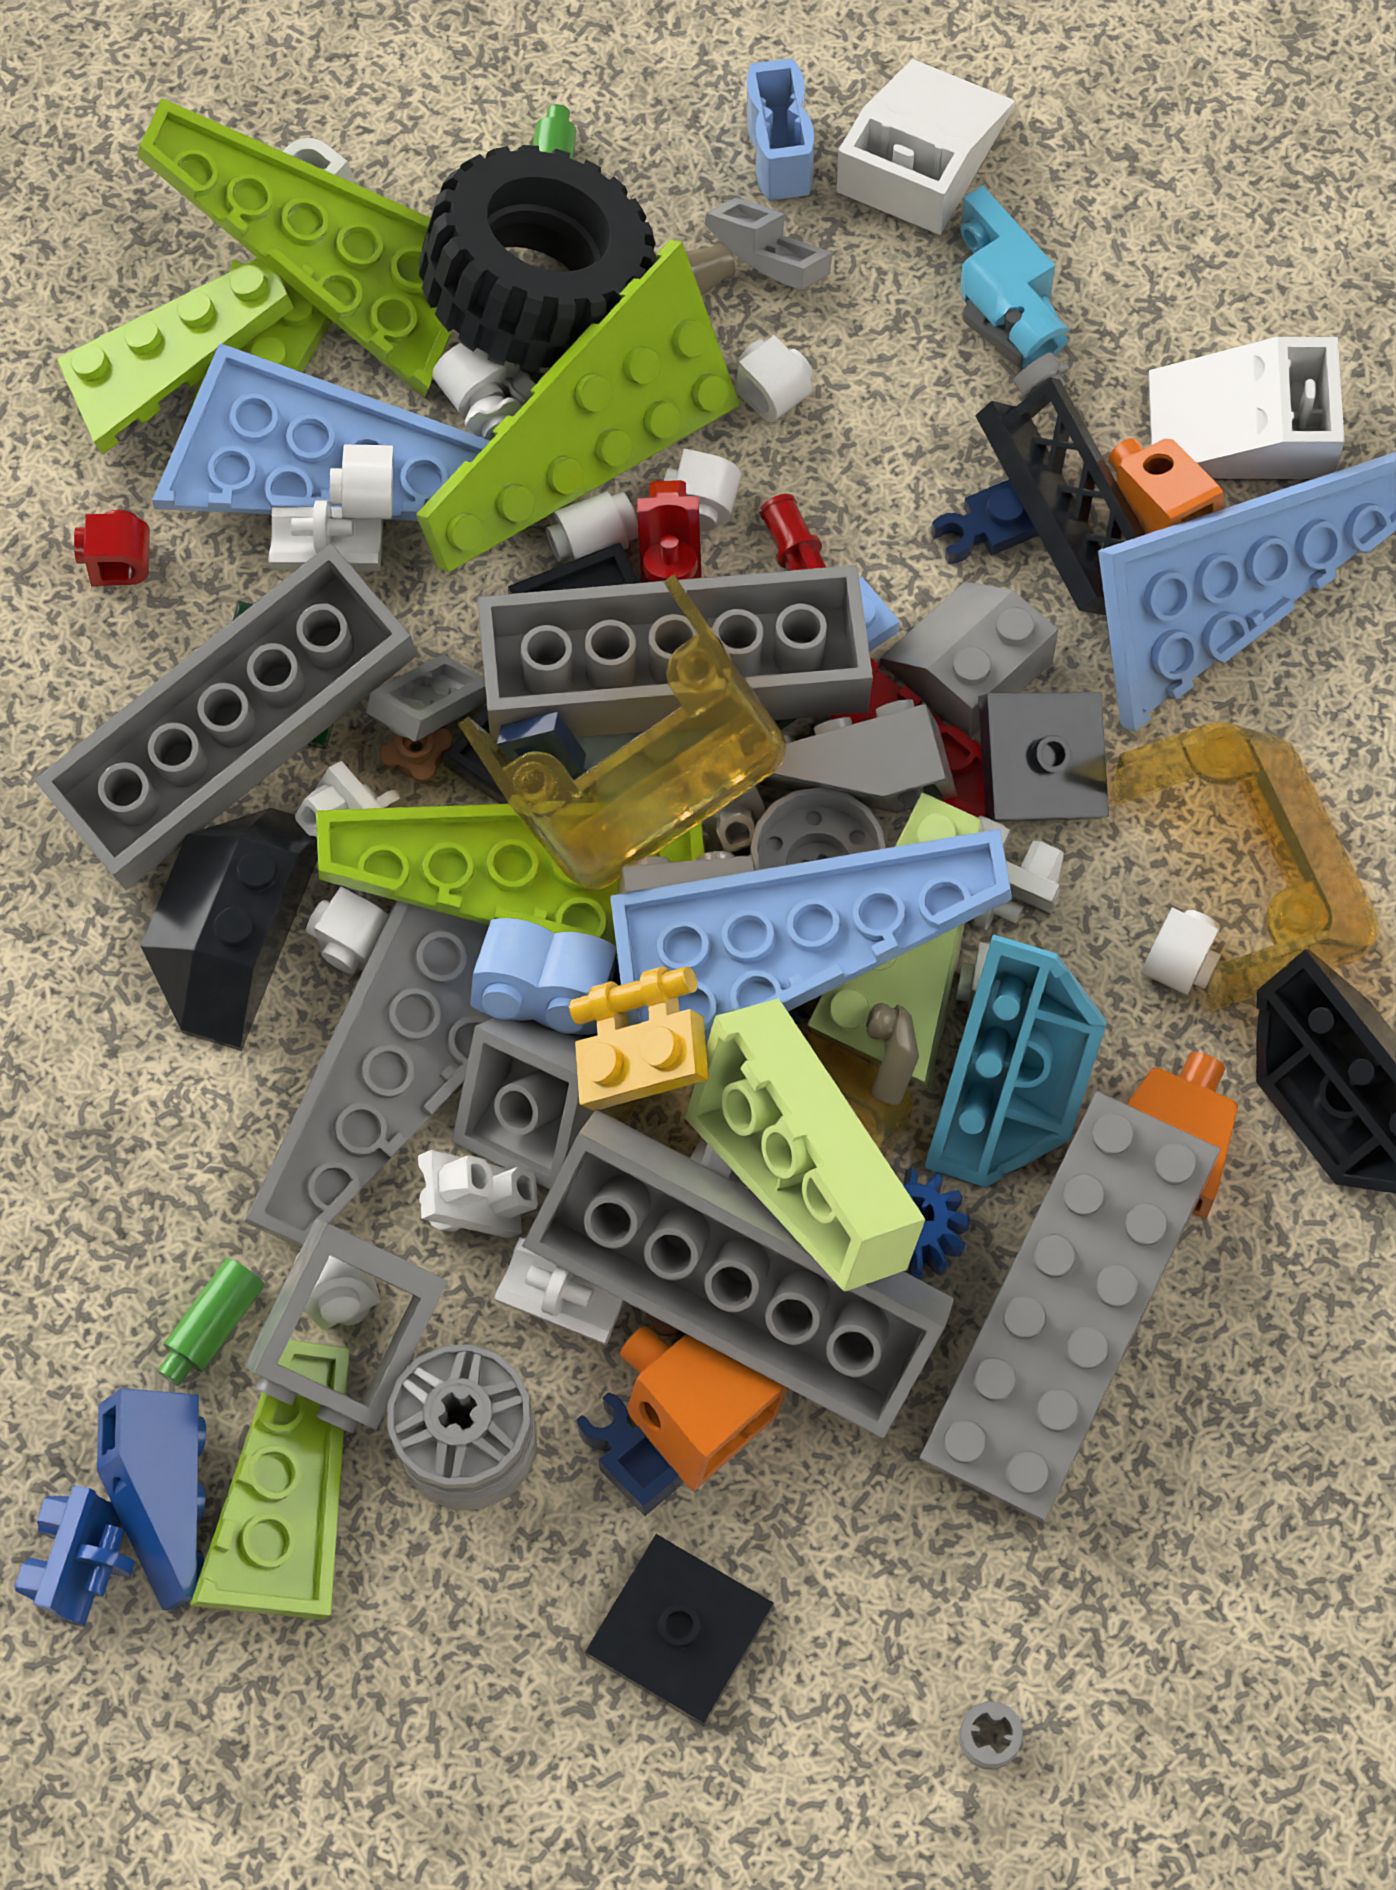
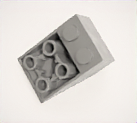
[738,699,957,813]

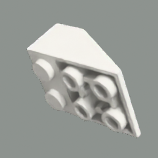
[837,59,1015,235]
[1148,337,1345,479]

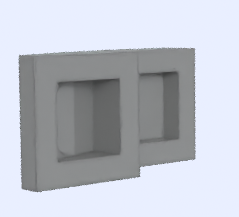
[705,198,833,291]

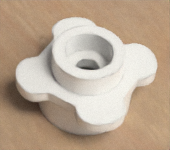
[465,396,522,441]

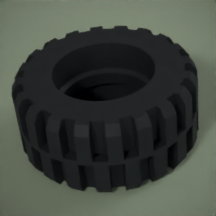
[419,145,656,373]

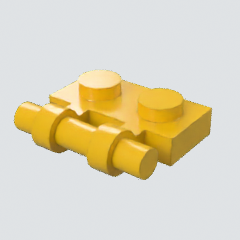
[569,966,709,1111]

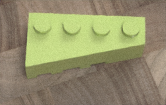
[807,792,985,1089]
[685,998,925,1292]

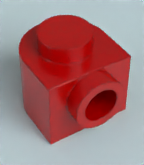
[74,510,150,586]

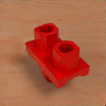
[637,480,702,583]

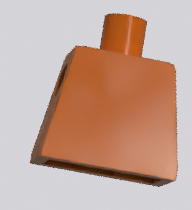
[1108,438,1224,535]
[1126,1051,1238,1219]
[620,1325,788,1492]

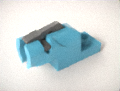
[960,185,1070,369]

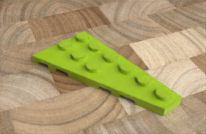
[137,98,453,398]
[416,239,740,572]
[316,797,704,959]

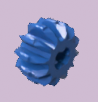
[903,1167,970,1280]

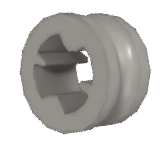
[959,1701,1023,1769]

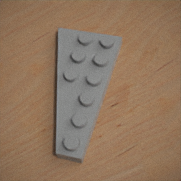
[244,900,494,1248]

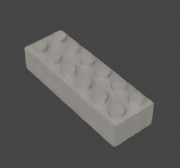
[34,543,417,890]
[478,565,873,745]
[919,1091,1220,1524]
[522,1109,955,1439]

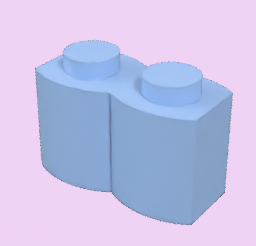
[747,58,814,201]
[470,918,617,1035]

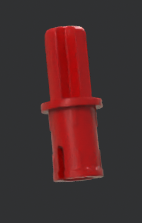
[759,493,826,571]

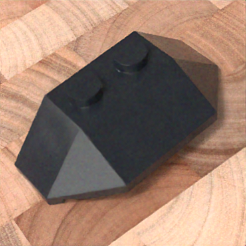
[140,808,318,1051]
[1256,949,1396,1193]

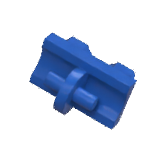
[14,1485,135,1626]

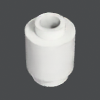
[546,491,639,562]

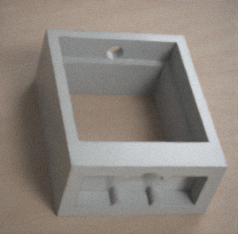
[244,1219,448,1433]

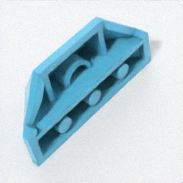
[924,934,1107,1188]

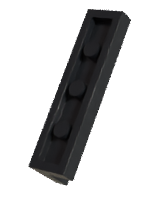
[975,377,1145,615]

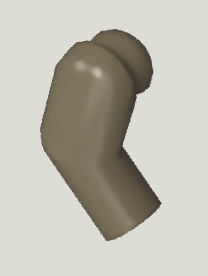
[866,1003,919,1105]

